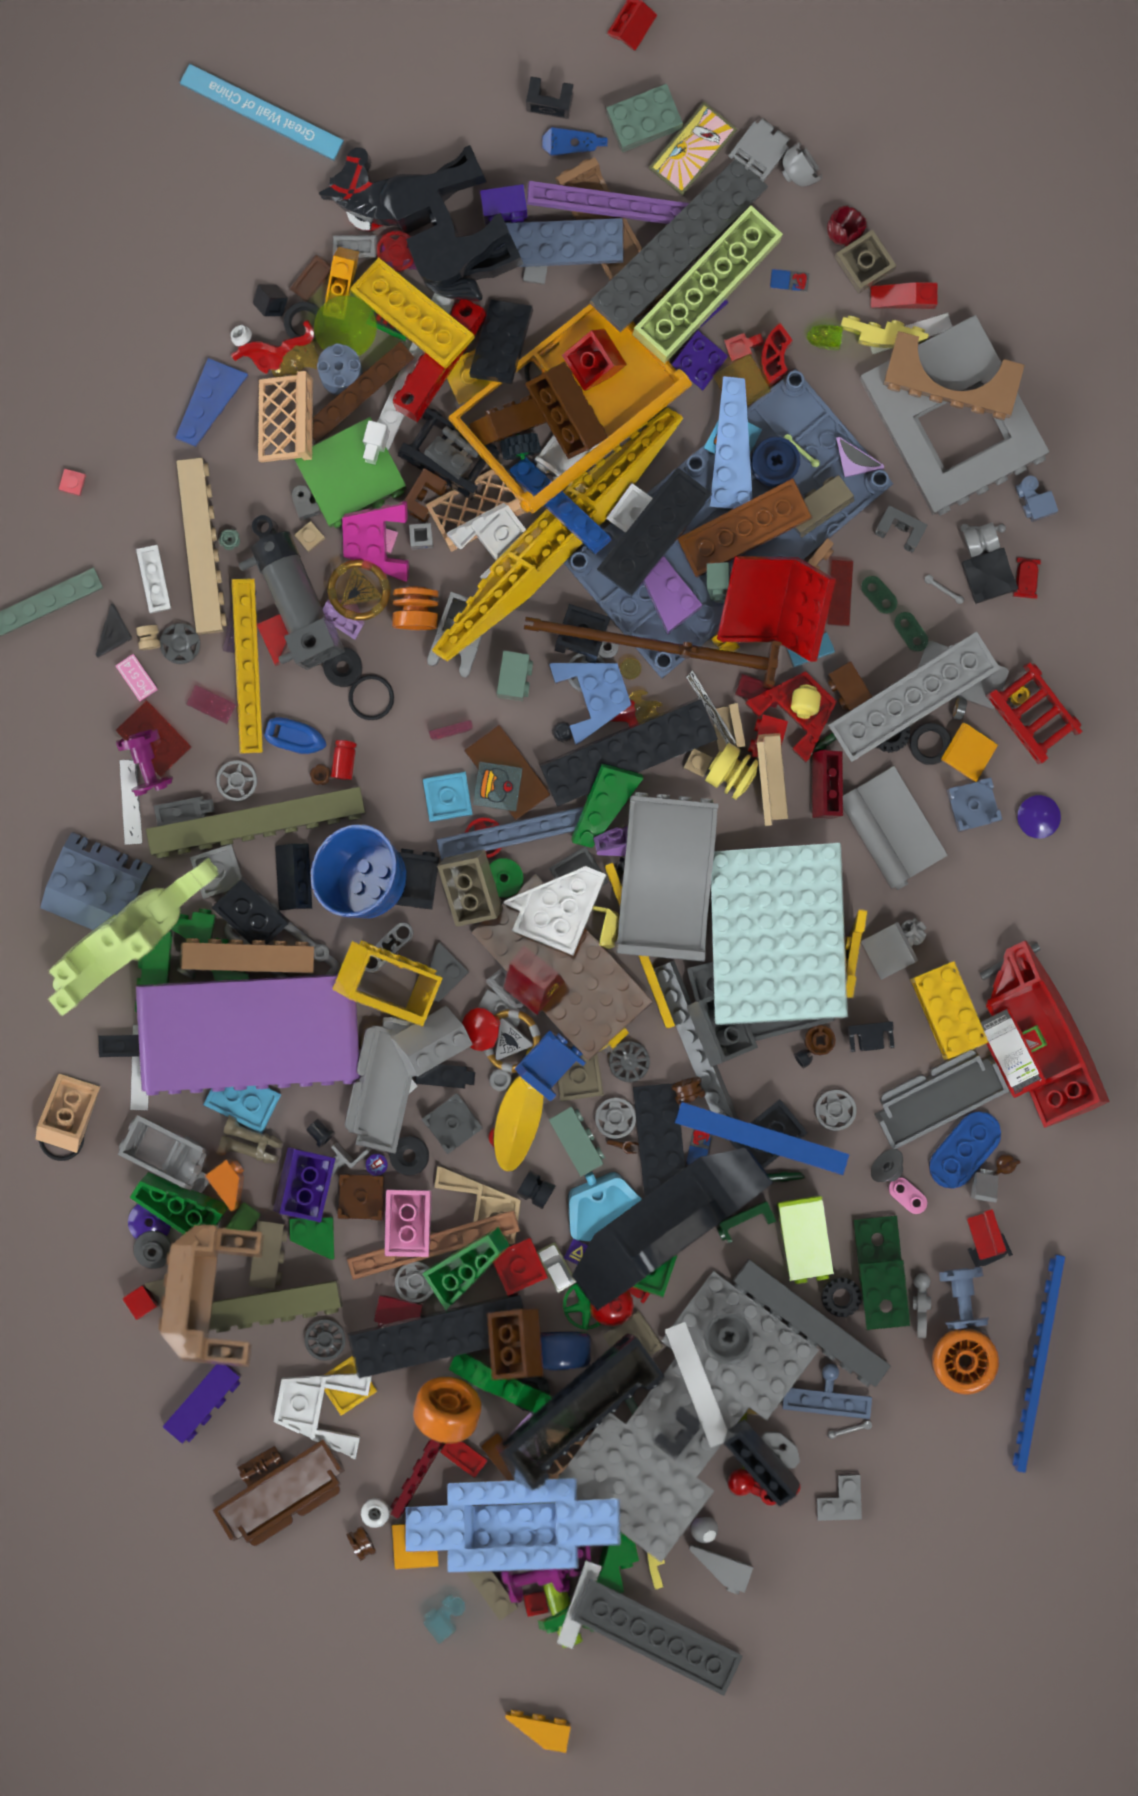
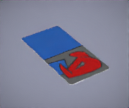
[770,269,809,292]
[686,1129,712,1165]

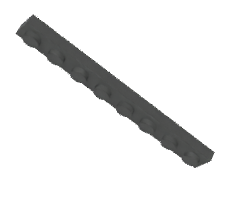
[653,961,739,1120]

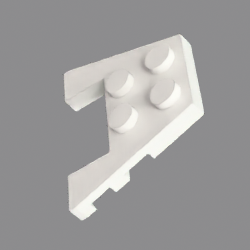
[447,503,526,579]

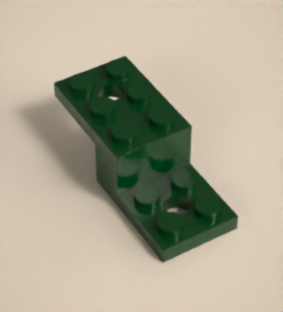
[853,1215,910,1330]

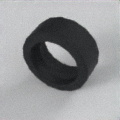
[284,302,325,344]
[909,723,952,765]

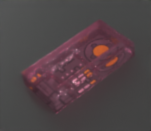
[429,720,473,741]

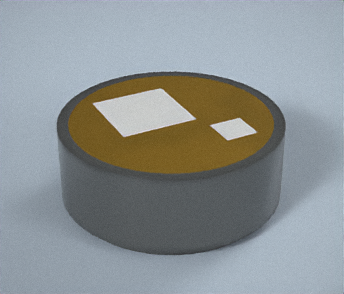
[952,697,967,720]

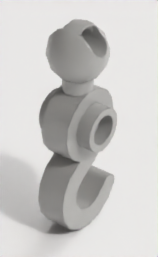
[913,1272,931,1338]

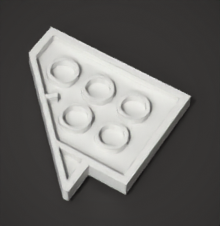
[503,866,606,956]

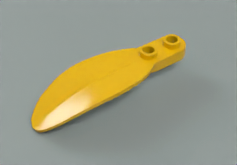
[494,1046,543,1172]

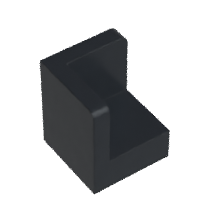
[253,284,288,317]

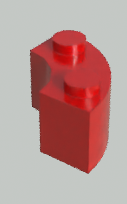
[761,323,793,387]

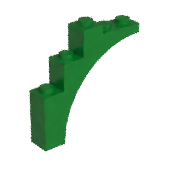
[171,908,250,981]
[448,1353,589,1429]
[538,1532,639,1633]

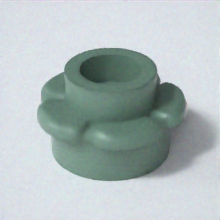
[219,529,240,550]

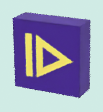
[564,1238,588,1265]

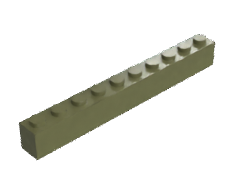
[146,787,366,859]

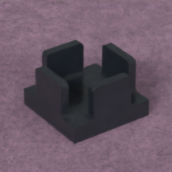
[846,1021,895,1052]

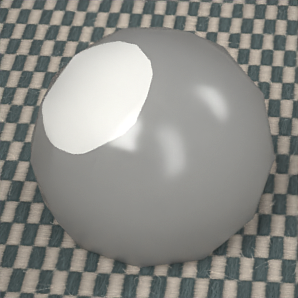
[691,1517,718,1543]

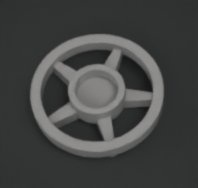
[216,760,257,801]

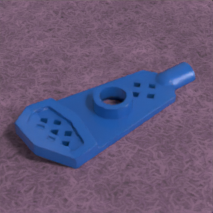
[542,127,607,156]

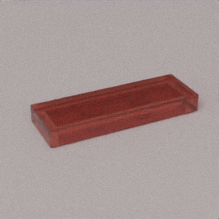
[827,560,854,627]

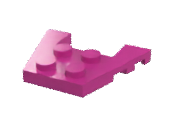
[342,501,409,581]

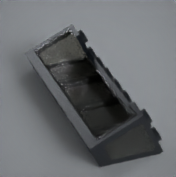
[496,1333,665,1490]

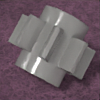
[901,918,927,947]

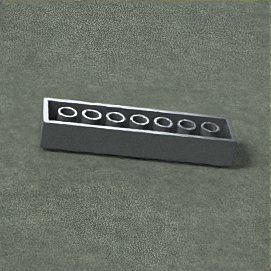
[732,1259,891,1388]

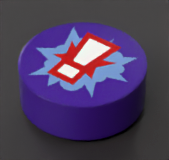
[366,1154,388,1176]

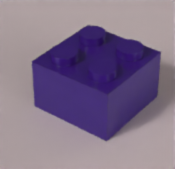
[480,184,528,225]

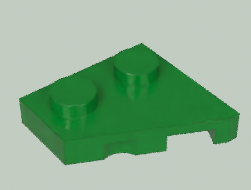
[289,1217,335,1260]

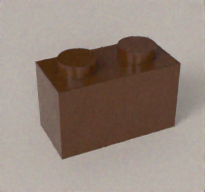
[826,661,872,712]

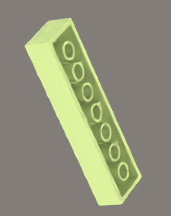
[633,206,783,364]

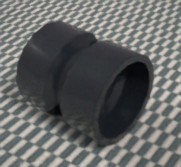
[516,1170,556,1209]

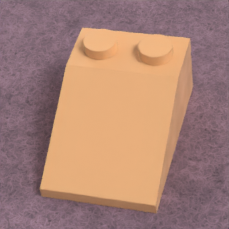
[36,1074,100,1153]

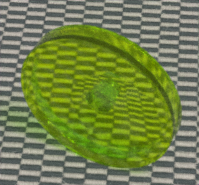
[314,296,377,356]

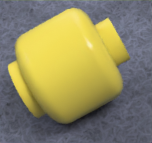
[791,685,821,719]

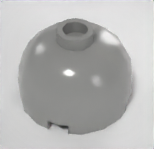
[782,142,823,187]

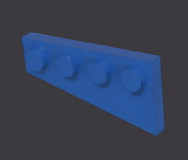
[175,358,249,447]

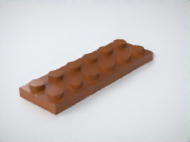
[678,479,813,578]

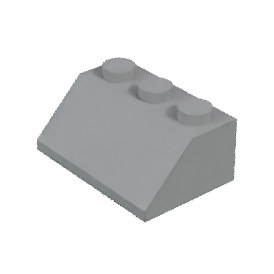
[390,1006,473,1076]

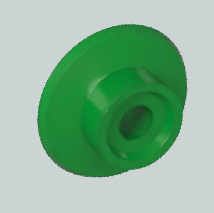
[489,858,523,897]

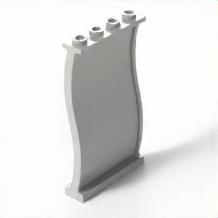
[616,792,718,961]

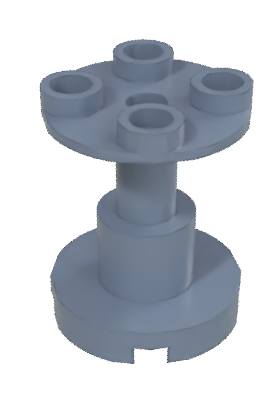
[317,344,363,395]
[939,1267,989,1329]

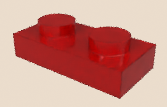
[440,1441,488,1478]

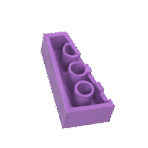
[644,557,702,635]

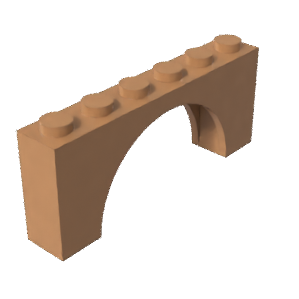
[883,331,1025,420]

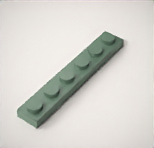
[0,568,103,637]

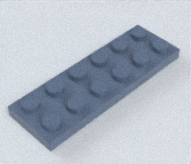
[495,218,624,267]

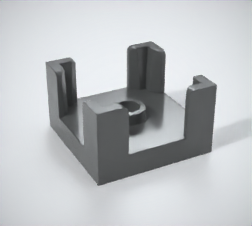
[874,505,928,554]
[422,1093,483,1154]

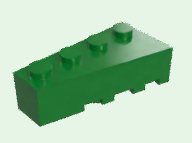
[129,1172,229,1235]
[422,1227,510,1310]

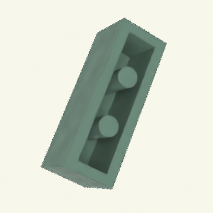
[549,1107,605,1177]

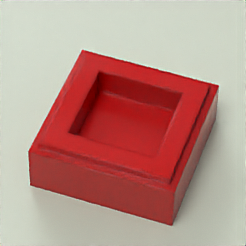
[523,1590,549,1617]

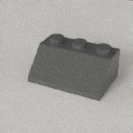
[686,994,758,1067]

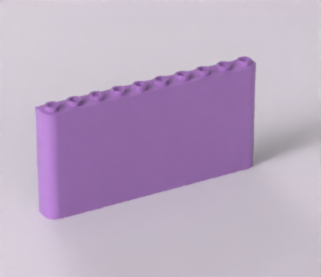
[136,974,360,1095]

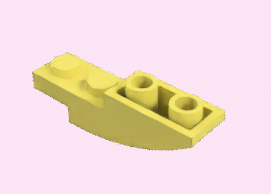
[840,316,929,348]

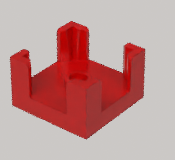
[494,1237,548,1295]

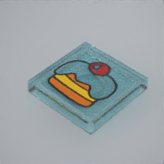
[473,762,523,812]

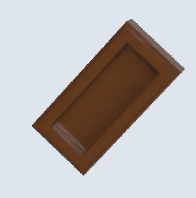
[290,255,331,302]

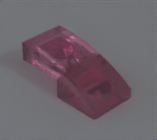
[186,685,236,724]

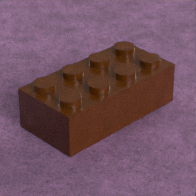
[525,361,608,459]

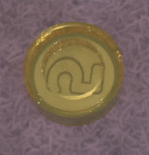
[620,658,642,680]

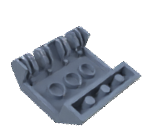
[40,832,152,930]

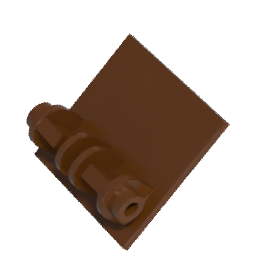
[237,1446,285,1487]

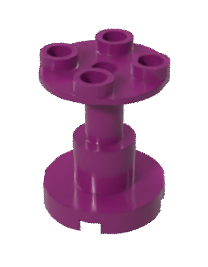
[116,729,173,796]
[502,1569,570,1603]

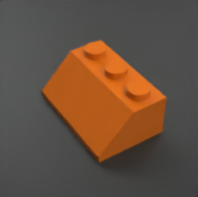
[205,1159,245,1211]

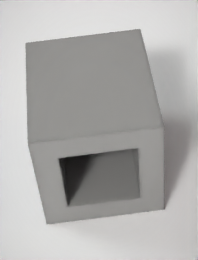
[409,523,433,550]

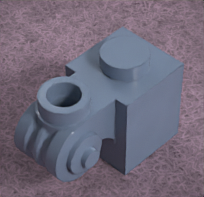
[1016,476,1058,522]

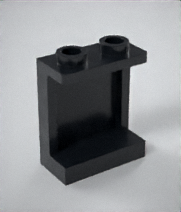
[395,848,440,910]

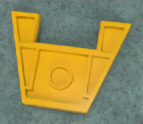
[845,910,867,998]

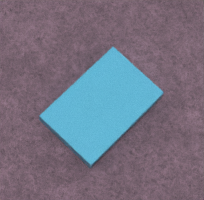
[203,1086,282,1134]

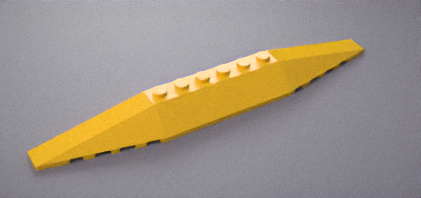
[432,408,683,662]

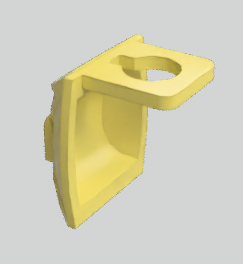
[592,906,619,949]

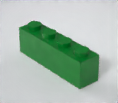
[135,931,173,1012]

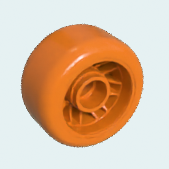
[932,1328,999,1395]
[413,1377,482,1443]

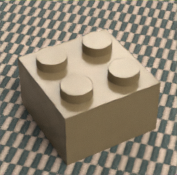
[835,230,897,294]

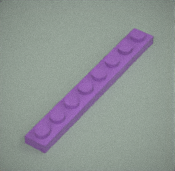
[527,181,689,224]

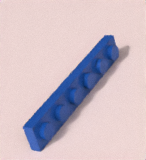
[509,457,611,554]

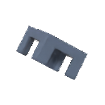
[947,778,1002,832]

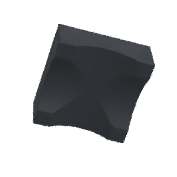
[961,548,1018,604]

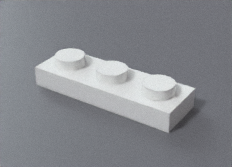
[136,545,171,614]

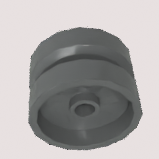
[705,1313,753,1365]

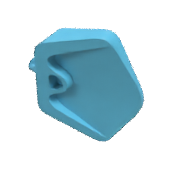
[568,1172,642,1241]

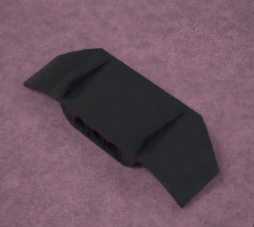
[572,1147,773,1311]

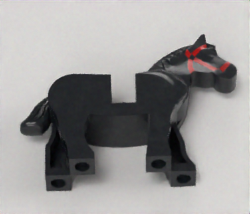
[319,145,524,302]

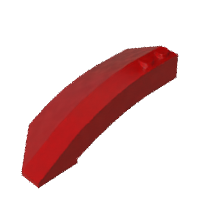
[986,941,1110,1128]

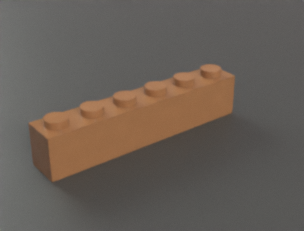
[180,938,314,973]

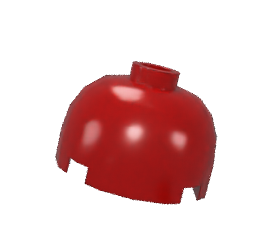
[590,1290,634,1327]

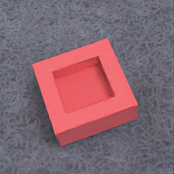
[59,469,86,496]

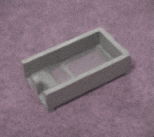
[118,1115,210,1190]

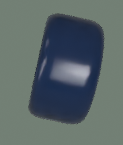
[540,1332,592,1371]

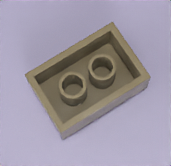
[437,849,503,927]

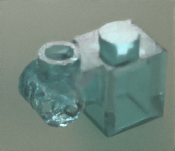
[423,1594,465,1644]

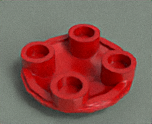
[462,1008,500,1051]

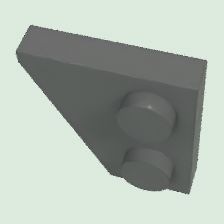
[430,943,469,1003]

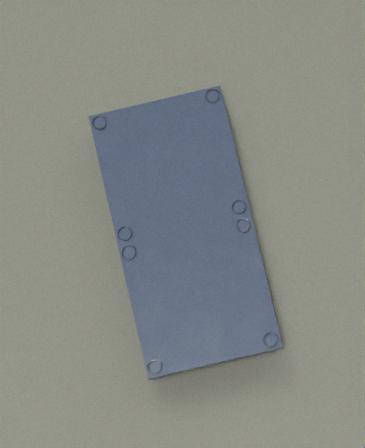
[564,369,893,679]

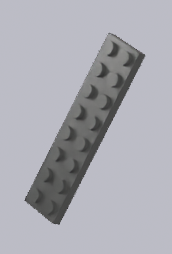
[571,1579,743,1696]

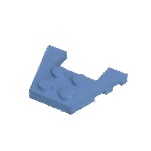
[549,663,631,745]

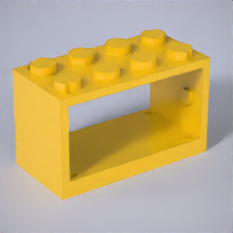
[332,940,443,1026]
[910,961,989,1060]

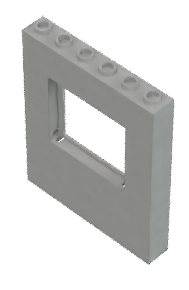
[860,315,1049,516]

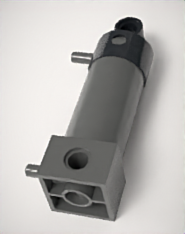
[239,515,346,670]

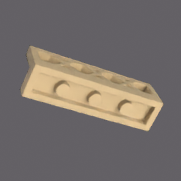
[757,733,788,826]

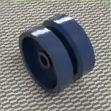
[750,437,800,488]

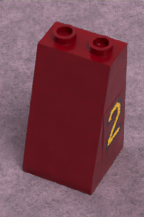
[503,946,565,1016]

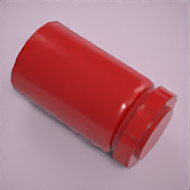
[331,740,357,780]

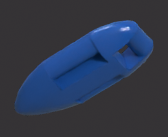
[264,717,327,754]

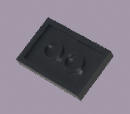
[212,876,290,945]

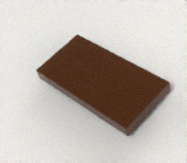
[464,725,551,821]

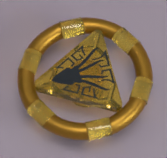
[327,559,390,621]

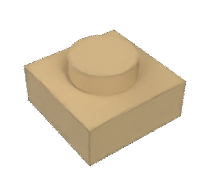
[294,521,325,552]
[684,749,713,777]

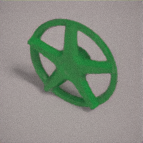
[563,1283,601,1330]

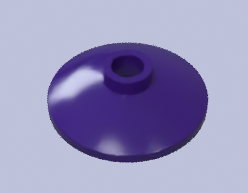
[128,1204,171,1239]

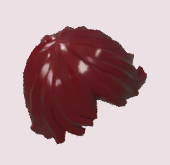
[827,205,867,246]

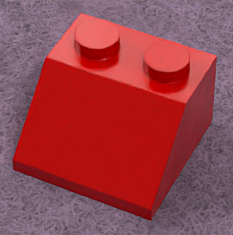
[562,329,627,391]

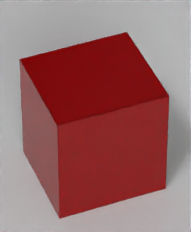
[122,1284,159,1320]

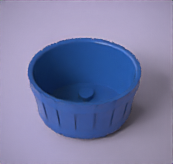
[311,824,406,919]

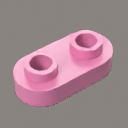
[889,1178,927,1214]

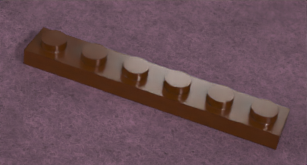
[312,341,415,443]

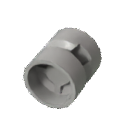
[963,522,1001,558]

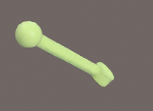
[784,434,820,467]

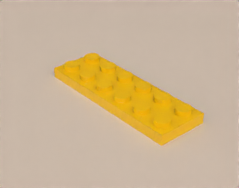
[350,258,475,369]

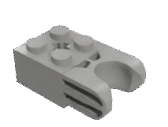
[427,592,483,678]

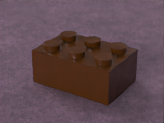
[487,1309,543,1380]

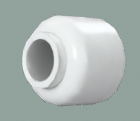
[361,1498,390,1528]

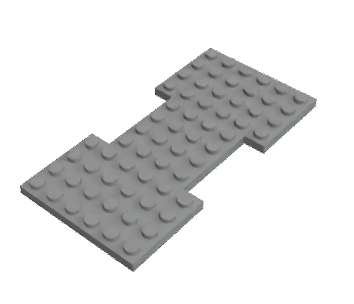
[558,1271,819,1562]

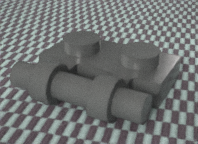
[424,426,479,480]

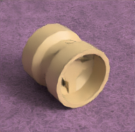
[136,625,161,650]

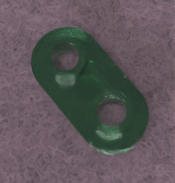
[861,576,898,615]
[894,612,928,652]

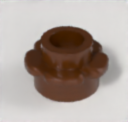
[310,764,331,785]

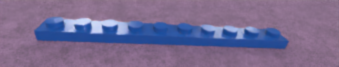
[1012,1254,1065,1473]

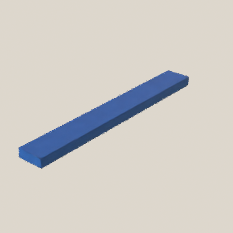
[675,1102,850,1175]

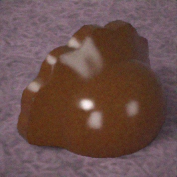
[995,1154,1021,1175]

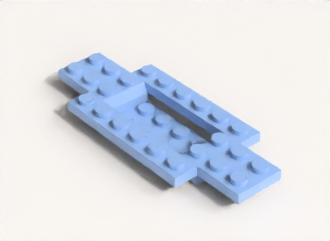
[406,1478,620,1573]

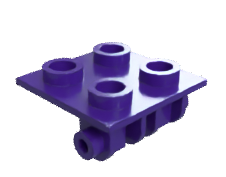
[671,330,728,391]

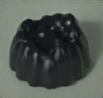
[552,721,572,742]

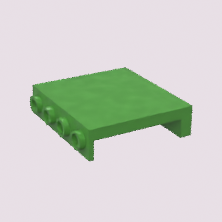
[294,417,407,529]

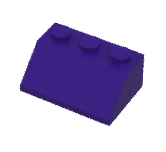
[273,1147,336,1222]

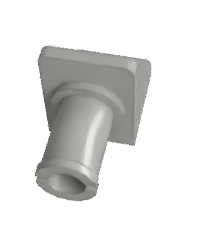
[331,1142,372,1177]

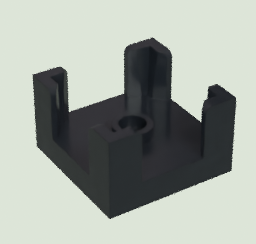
[526,76,574,119]
[554,604,611,663]
[653,1406,702,1461]

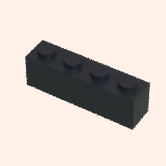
[723,1419,800,1507]

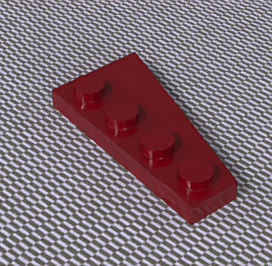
[390,1439,444,1519]

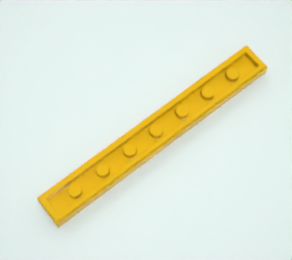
[232,579,263,754]
[605,863,675,1029]

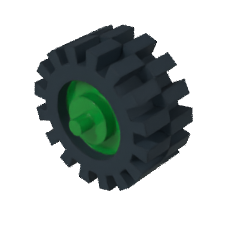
[500,433,541,460]

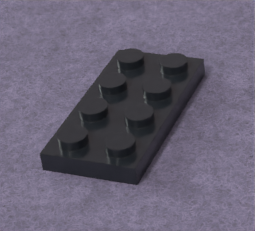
[469,299,533,384]

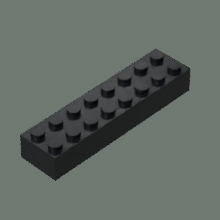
[539,697,718,807]
[348,1293,524,1379]

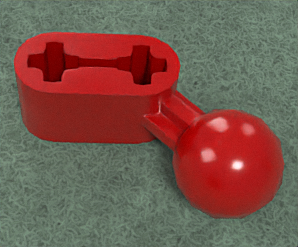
[727,1469,801,1506]

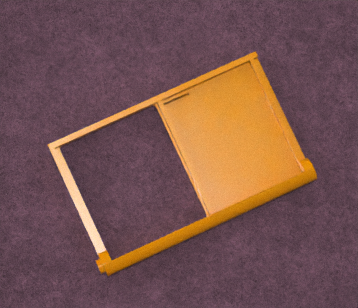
[449,304,692,514]

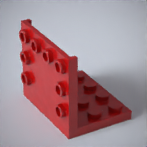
[717,556,836,662]

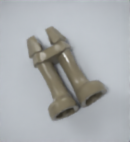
[216,1115,283,1163]

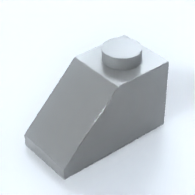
[971,1169,999,1203]

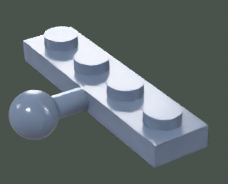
[782,1364,872,1419]

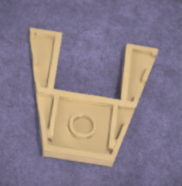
[430,1166,521,1250]

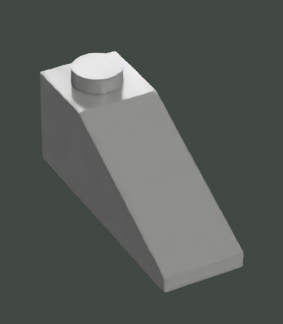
[689,1544,753,1594]

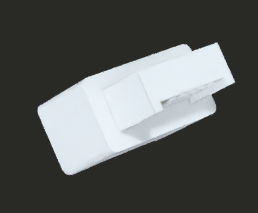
[363,421,390,465]

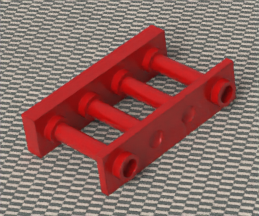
[985,663,1083,764]

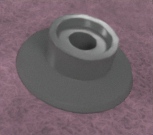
[871,1149,903,1182]
[133,1231,172,1269]

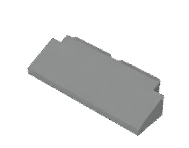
[345,1017,414,1153]

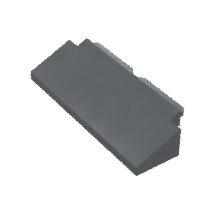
[874,1049,1009,1149]

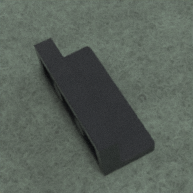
[275,844,313,911]

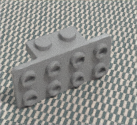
[918,641,1009,709]

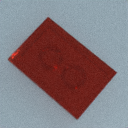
[116,700,192,777]

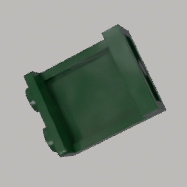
[717,1200,776,1243]

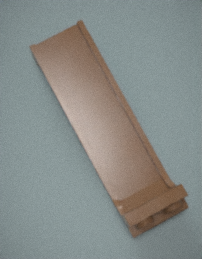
[555,157,667,320]

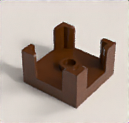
[404,468,448,524]
[338,1174,384,1220]

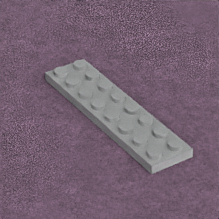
[828,631,1000,762]

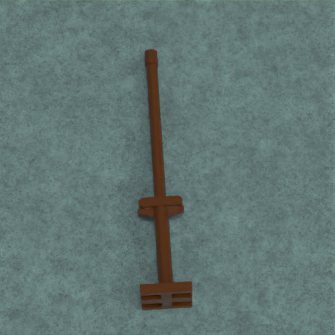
[524,617,782,689]

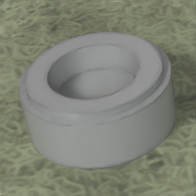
[489,1069,511,1091]

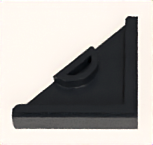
[95,603,133,658]

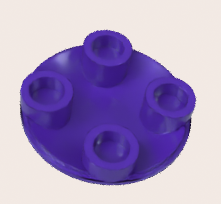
[1017,795,1061,839]

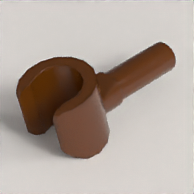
[607,1139,639,1154]

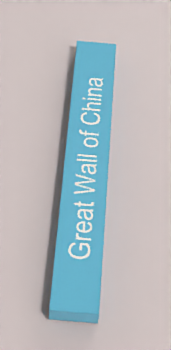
[180,64,344,161]

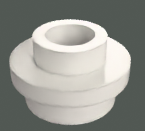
[231,325,252,346]

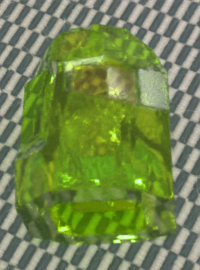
[807,325,843,350]

